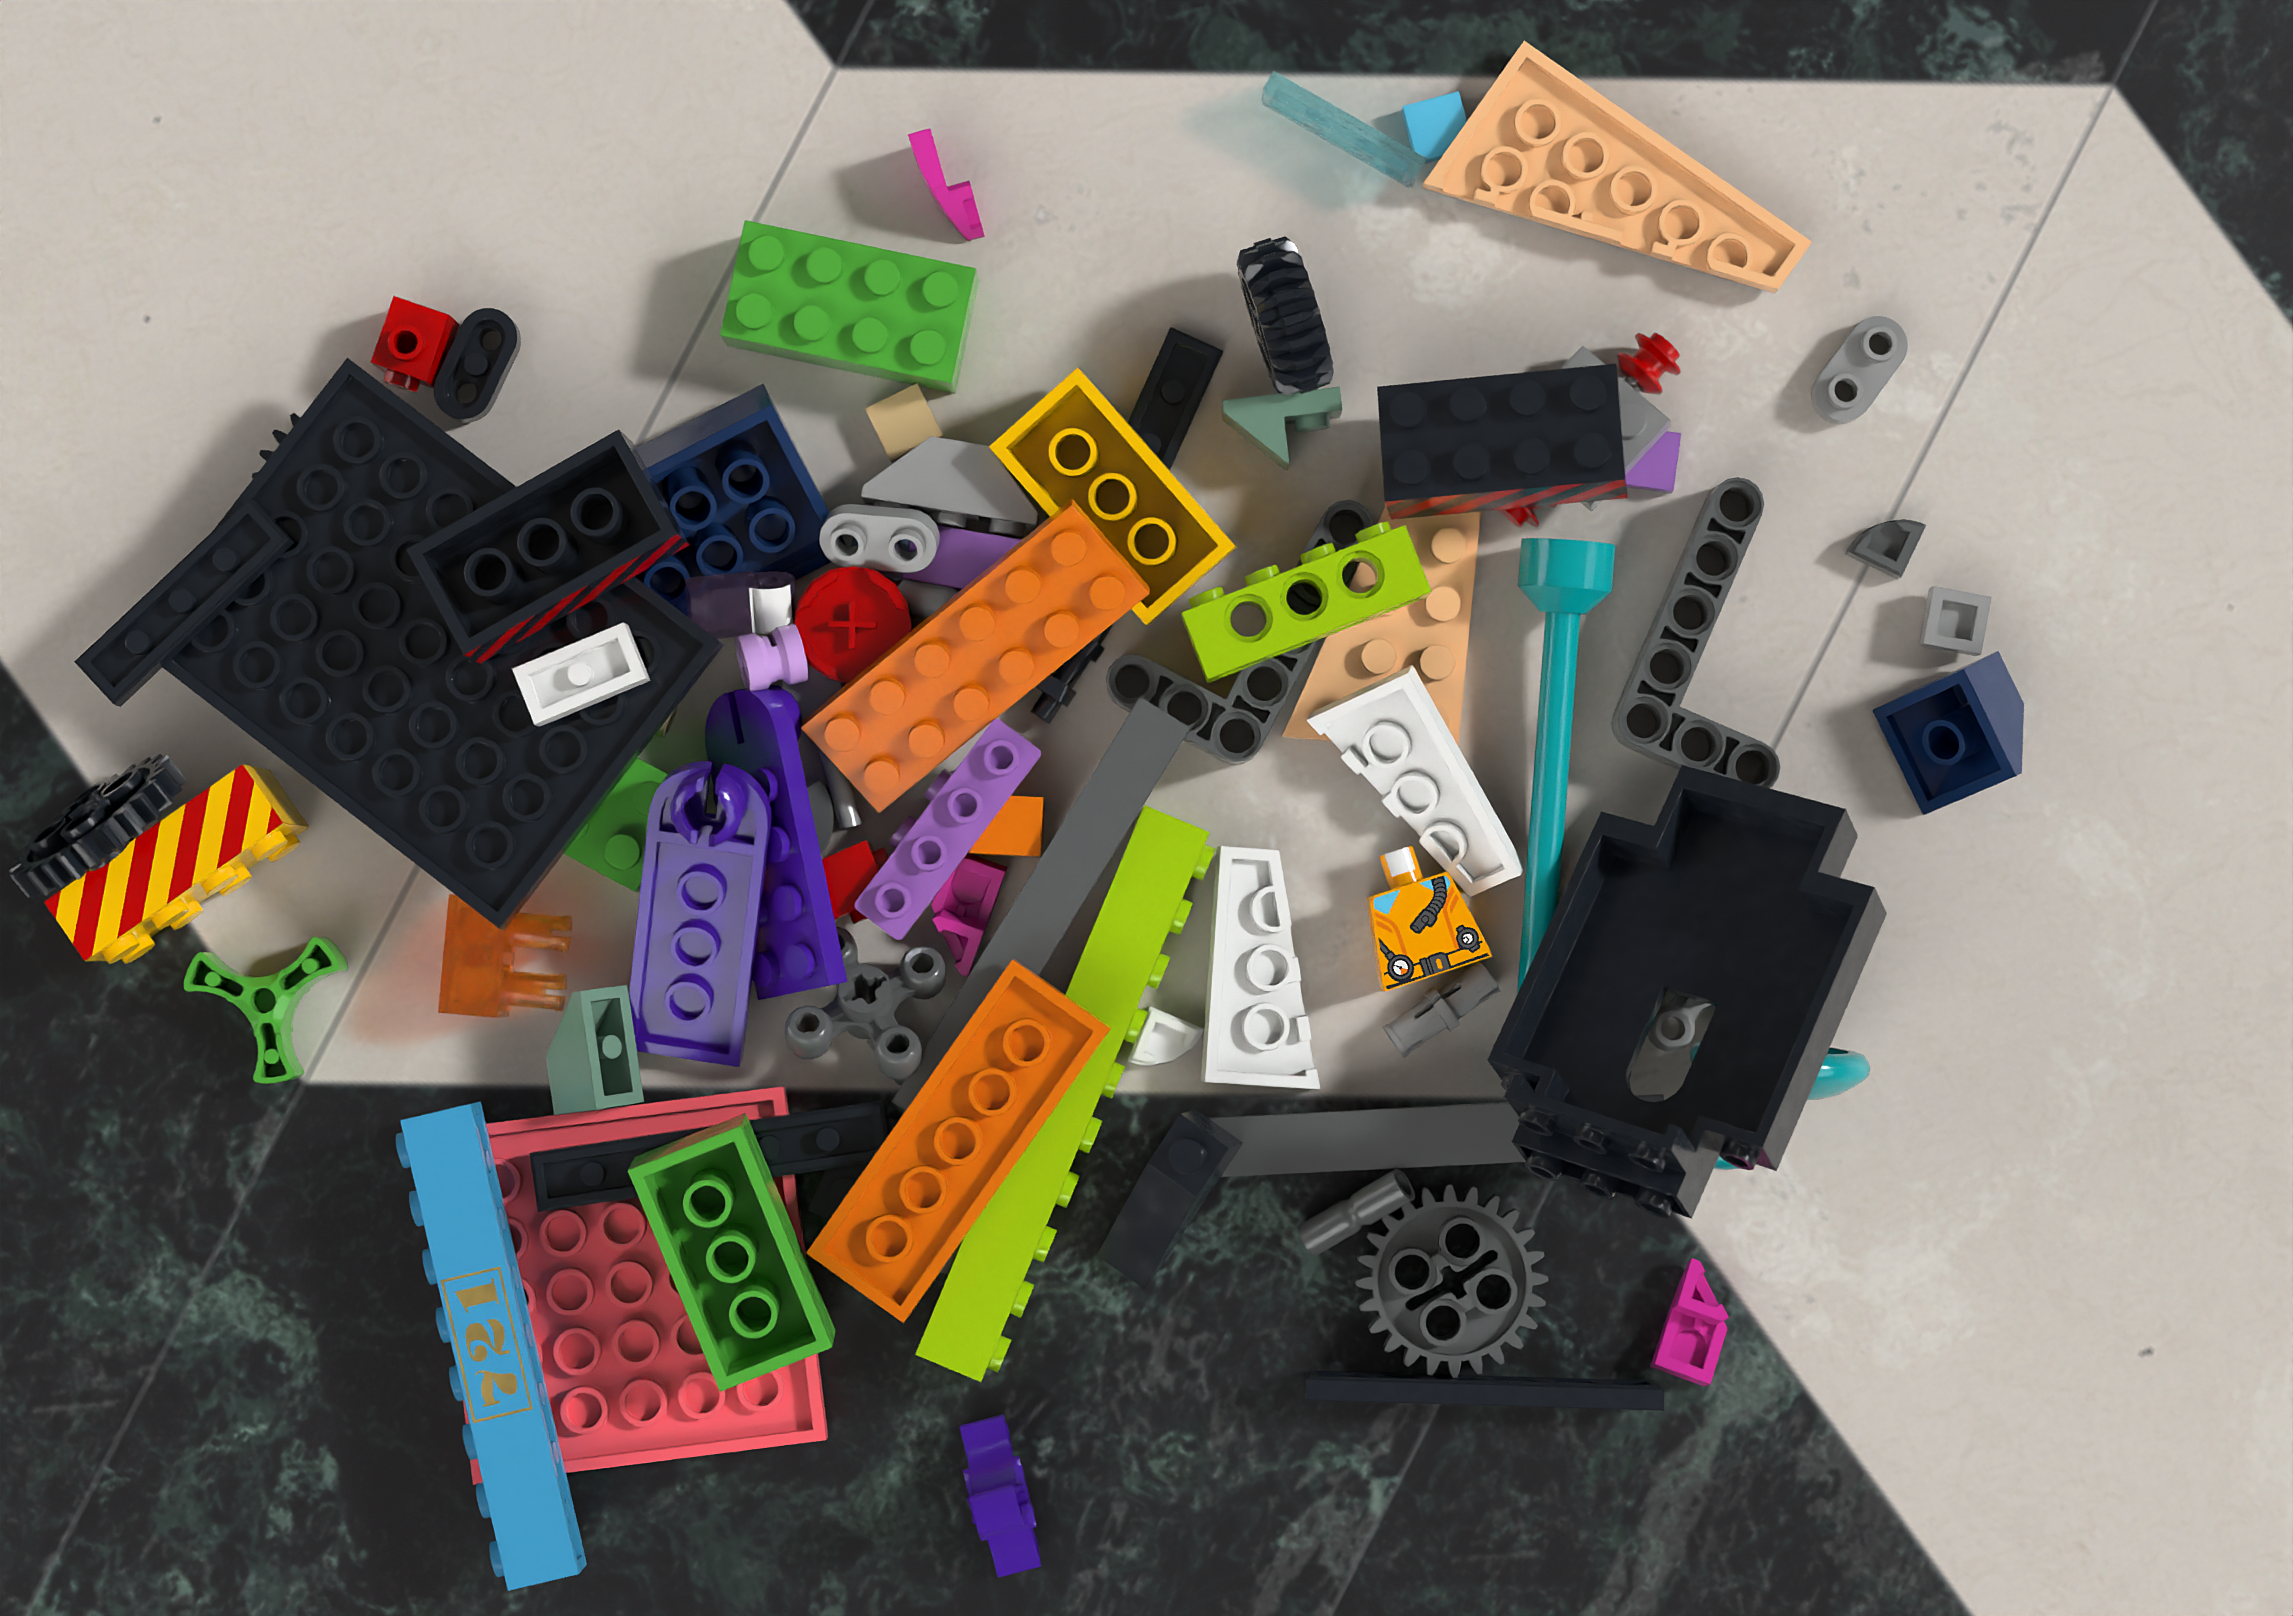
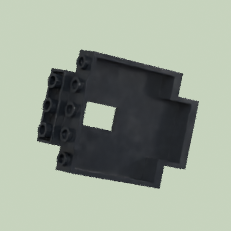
[1487,765,1887,1219]

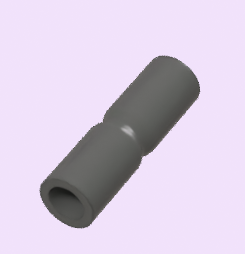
[1298,1169,1415,1256]

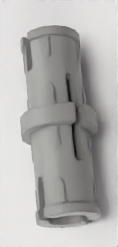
[1383,961,1501,1058]

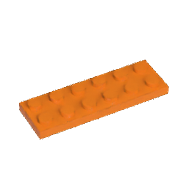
[801,499,1150,813]
[806,959,1111,1323]

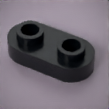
[434,308,521,422]

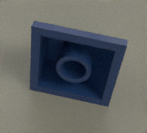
[1872,651,2024,815]

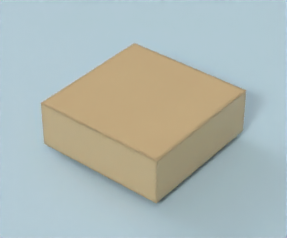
[865,383,944,463]

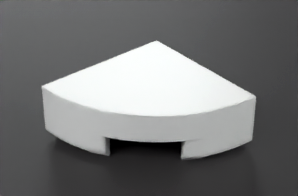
[1127,1006,1204,1065]

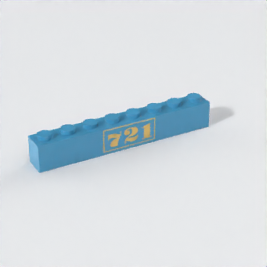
[396,1102,587,1591]

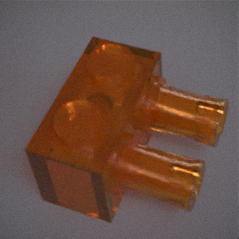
[438,894,572,1018]

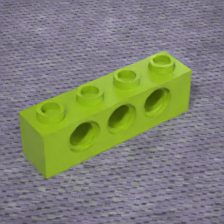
[1181,521,1432,683]

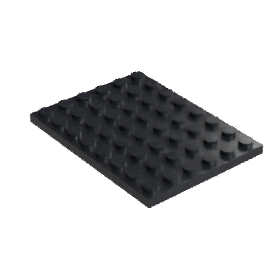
[162,358,724,930]

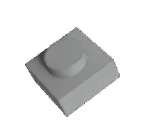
[1919,586,1992,656]

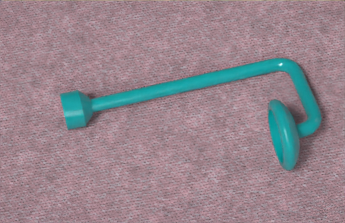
[1517,538,1870,1170]

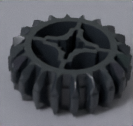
[1236,236,1334,396]

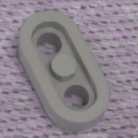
[1811,316,1908,424]
[819,504,940,573]

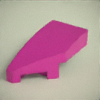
[908,128,985,241]
[931,853,1008,977]
[1650,1258,1729,1387]

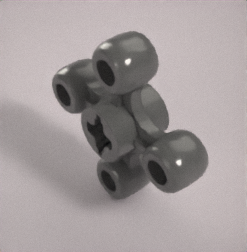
[785,927,946,1080]

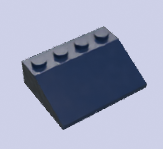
[635,383,847,628]

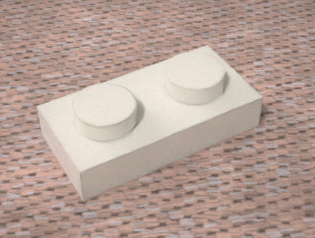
[512,622,650,727]

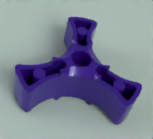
[959,1414,1041,1578]

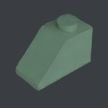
[546,985,644,1115]

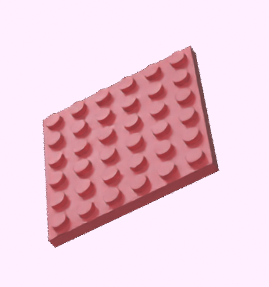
[463,1086,828,1485]

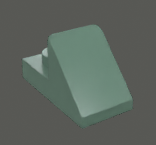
[1221,387,1342,470]

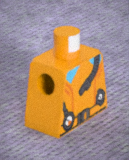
[1366,846,1492,992]

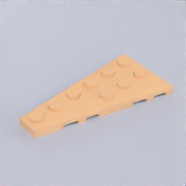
[1422,41,1812,293]
[1282,505,1481,745]

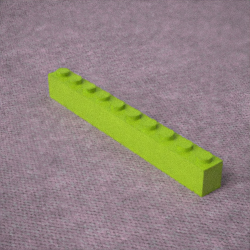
[915,805,1216,1382]

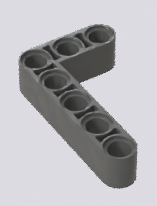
[1611,477,1780,788]
[1106,500,1373,765]

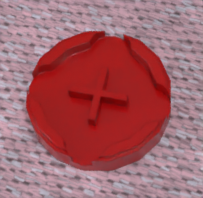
[794,566,913,683]

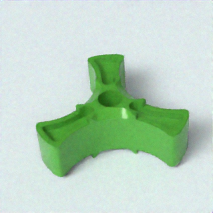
[184,937,348,1084]

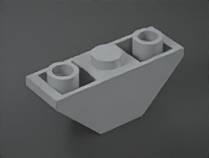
[861,436,1040,538]

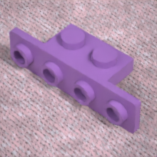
[854,719,1041,940]

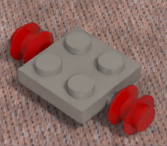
[1499,332,1681,528]

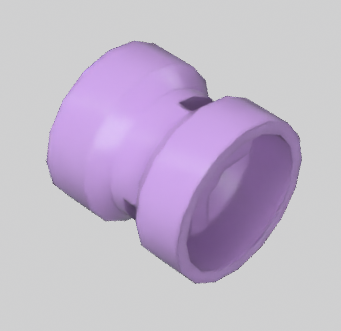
[735,624,808,691]

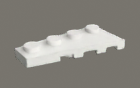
[1306,665,1525,897]
[1201,846,1320,1089]

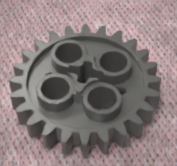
[1355,1183,1548,1378]

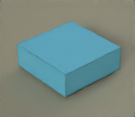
[1401,91,1467,166]

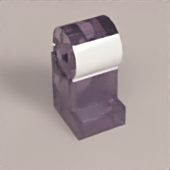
[684,571,797,640]

